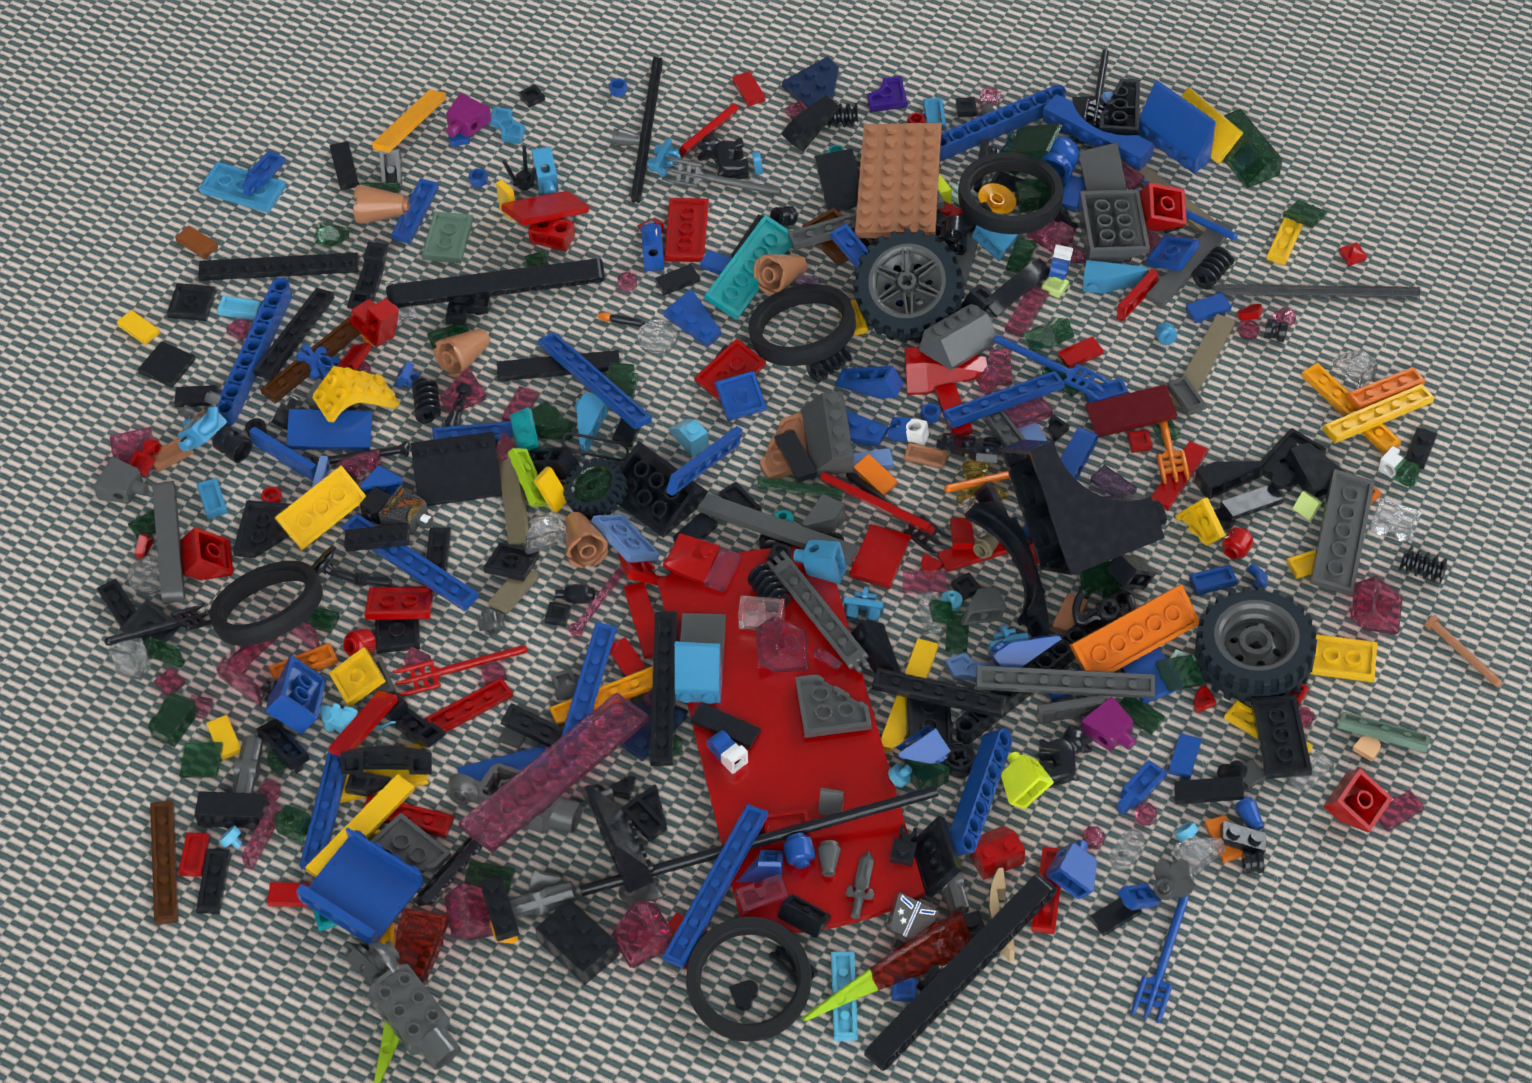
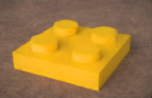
[329,647,386,707]

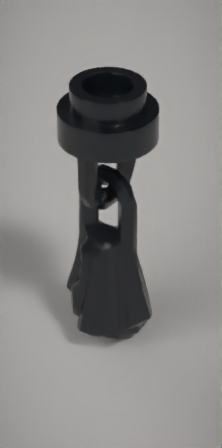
[444,382,473,427]

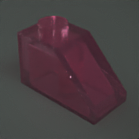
[109,427,154,464]

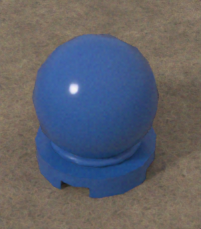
[1037,136,1079,184]

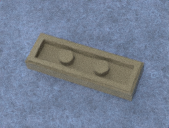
[489,570,539,614]

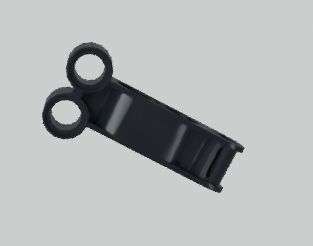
[936,215,967,255]

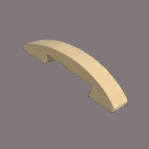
[989,868,1015,962]

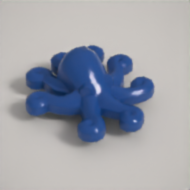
[296,344,340,380]

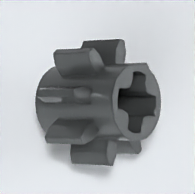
[477,608,505,635]

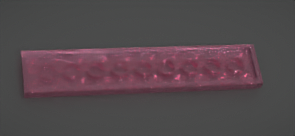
[459,692,649,853]

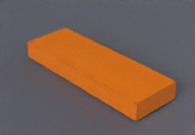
[268,643,338,680]

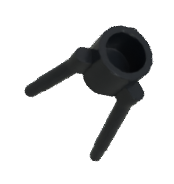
[502,145,536,191]

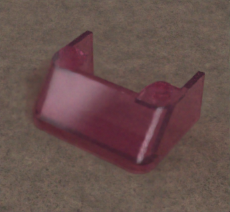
[216,612,320,706]

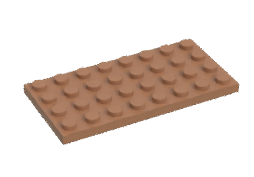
[855,123,942,238]

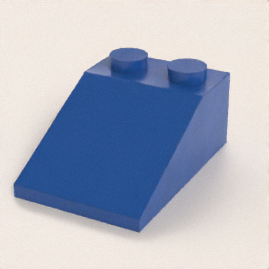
[265,655,327,735]

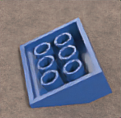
[1138,80,1216,174]

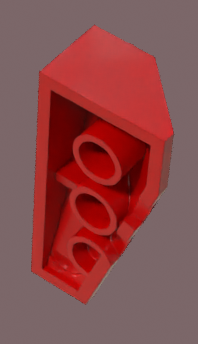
[904,347,988,395]

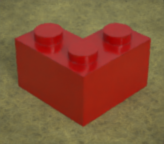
[349,298,400,348]

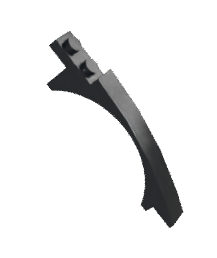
[964,482,1050,637]

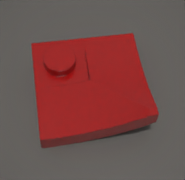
[663,533,720,586]

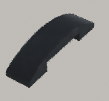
[347,241,388,309]
[988,258,1050,318]
[385,692,446,748]
[340,746,432,775]

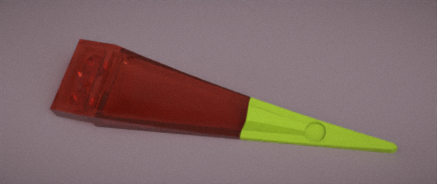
[374,908,450,1083]
[801,911,971,1021]

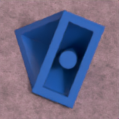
[736,849,783,883]

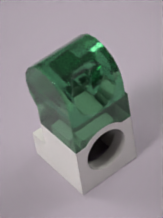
[1378,446,1420,487]

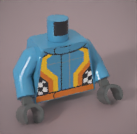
[178,391,227,452]

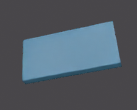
[199,162,287,213]

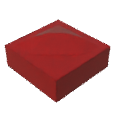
[1339,242,1367,266]

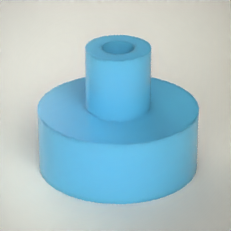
[941,590,962,613]
[888,764,912,788]
[1174,821,1199,845]
[218,825,243,849]

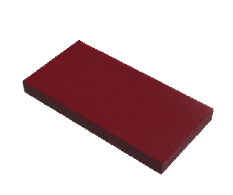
[1085,384,1177,438]

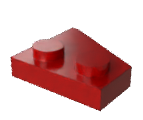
[617,551,664,585]

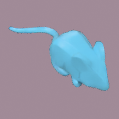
[320,703,396,733]

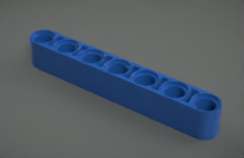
[1022,427,1098,540]
[950,728,1012,856]

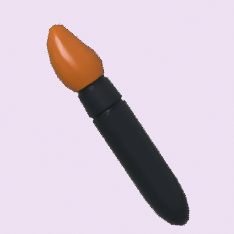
[597,312,645,327]

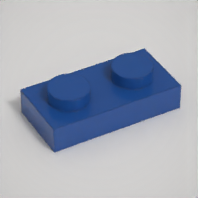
[1117,883,1161,910]

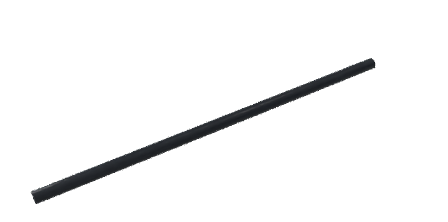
[580,785,939,896]

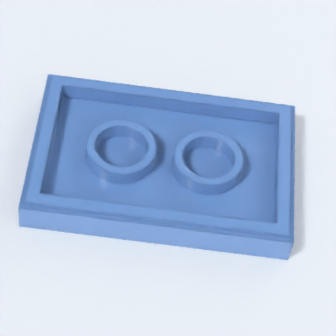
[590,514,660,562]

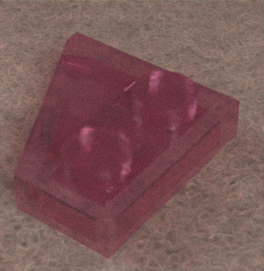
[440,368,487,414]

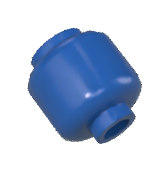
[783,833,816,869]

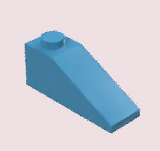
[1083,260,1147,294]
[575,392,609,457]

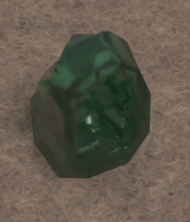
[314,222,349,247]

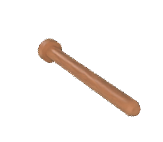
[1424,615,1502,687]

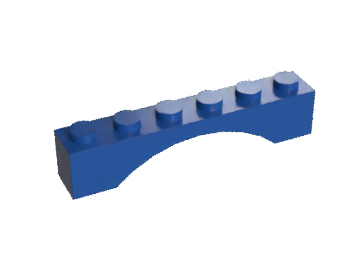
[1043,94,1154,171]

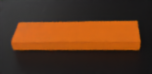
[1345,367,1426,411]

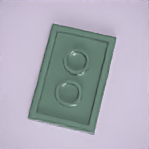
[422,211,473,264]

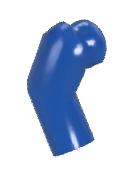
[1247,563,1268,590]

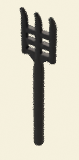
[1082,49,1109,127]
[845,472,951,554]
[104,603,212,646]

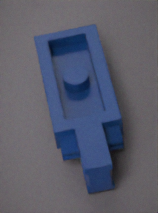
[242,151,286,196]
[1116,760,1167,815]

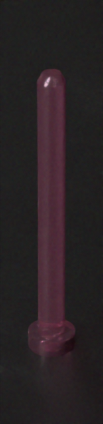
[568,564,625,638]

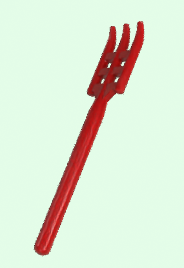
[392,645,528,696]

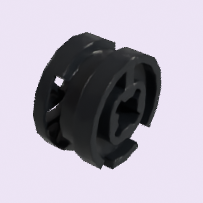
[943,742,975,778]

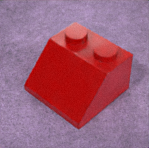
[1140,182,1187,232]
[180,527,233,581]
[1323,768,1393,832]
[968,825,1025,880]

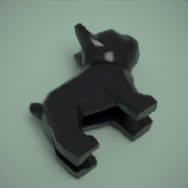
[697,133,749,179]
[1039,725,1093,788]

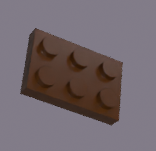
[802,207,870,266]

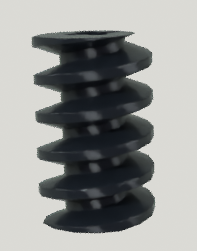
[827,103,858,128]
[1192,247,1235,290]
[806,347,852,383]
[412,378,441,424]
[1399,546,1447,585]
[747,563,791,612]

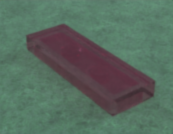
[1005,286,1049,338]
[241,801,283,870]

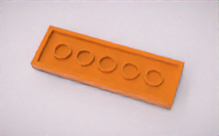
[1070,584,1199,672]

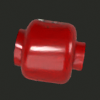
[1221,527,1254,559]
[343,628,376,657]

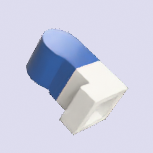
[1048,244,1073,280]
[886,417,929,446]
[706,730,748,774]

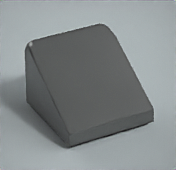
[818,788,844,815]

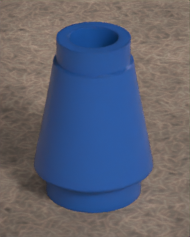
[1235,797,1264,831]

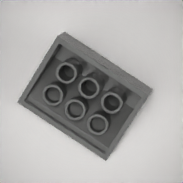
[1077,190,1150,263]

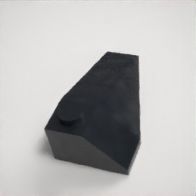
[1099,79,1140,136]

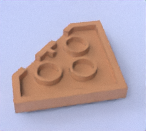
[760,412,809,483]

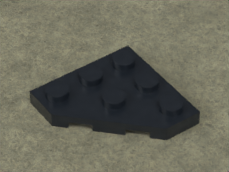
[937,433,1001,463]
[233,500,291,558]

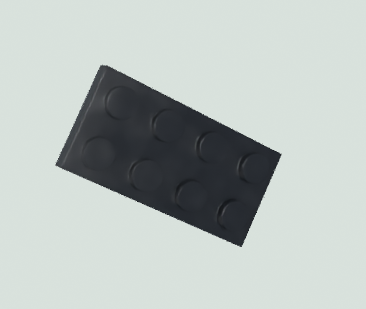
[1251,695,1312,779]

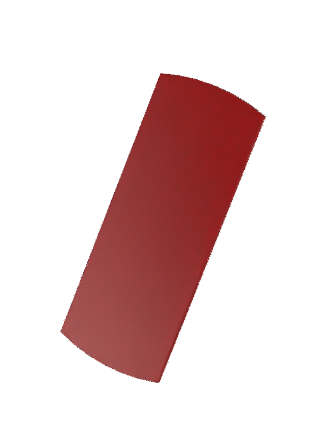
[657,546,925,934]

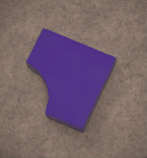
[867,76,908,112]

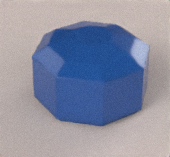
[609,78,628,97]
[468,168,488,187]
[920,403,941,424]

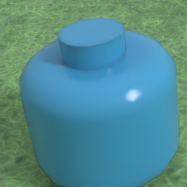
[1155,322,1177,345]

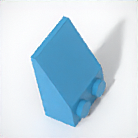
[675,641,723,704]

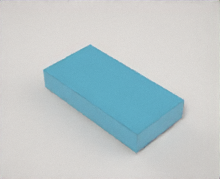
[217,296,262,320]

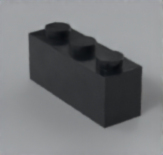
[194,791,270,830]

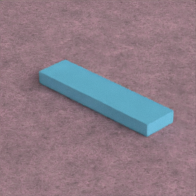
[831,951,858,1041]

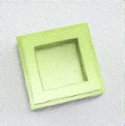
[1041,277,1069,298]
[1292,490,1322,520]

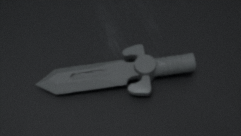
[846,851,874,919]

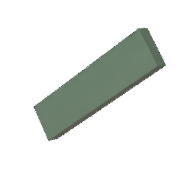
[1338,712,1431,753]

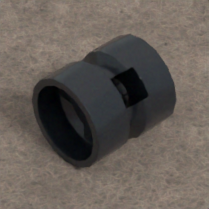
[212,426,252,463]

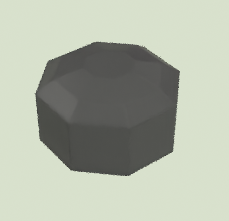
[981,102,999,116]

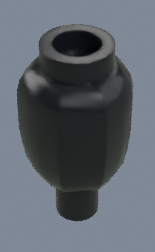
[555,584,595,604]

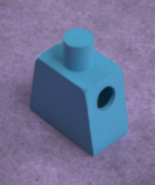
[531,146,558,195]
[972,213,1019,261]
[793,540,847,584]

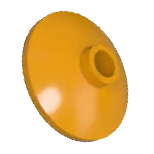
[978,183,1016,215]

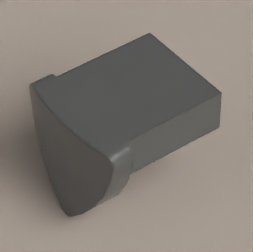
[551,668,577,701]
[529,869,562,890]

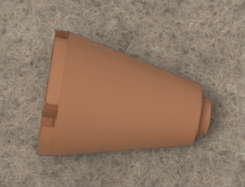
[353,185,410,224]
[754,254,807,295]
[433,329,490,377]
[565,512,608,568]

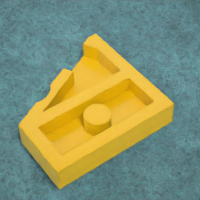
[1175,497,1226,546]

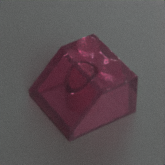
[1351,576,1403,635]
[756,616,809,672]
[444,883,494,941]
[611,901,674,968]

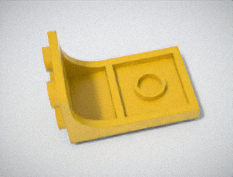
[312,366,400,423]

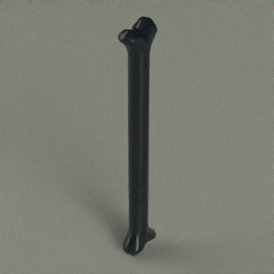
[310,441,410,466]

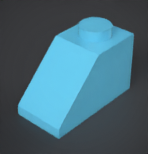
[668,419,709,457]

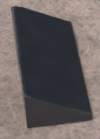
[778,894,832,938]

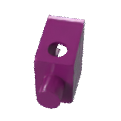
[446,93,492,137]
[1081,696,1137,750]

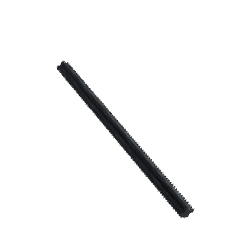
[631,56,663,203]
[1216,284,1420,299]

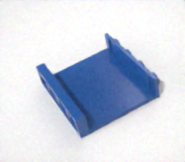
[296,827,424,945]

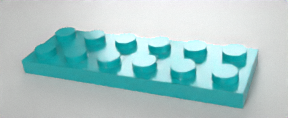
[704,215,792,320]

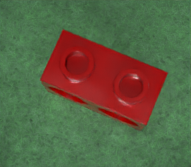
[528,219,575,252]

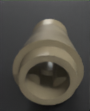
[973,533,999,559]

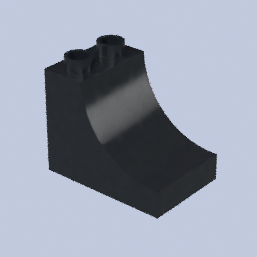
[1000,439,1167,575]

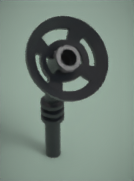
[311,545,392,587]

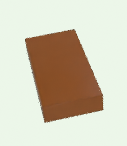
[175,226,218,259]

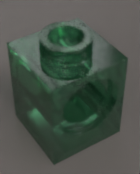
[274,804,311,843]

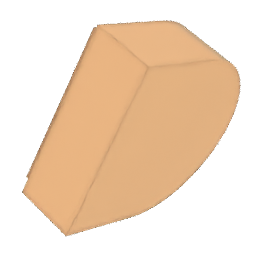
[1353,736,1381,762]

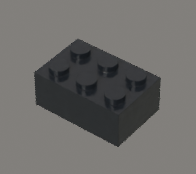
[535,899,619,985]

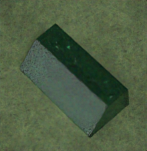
[1223,109,1283,189]

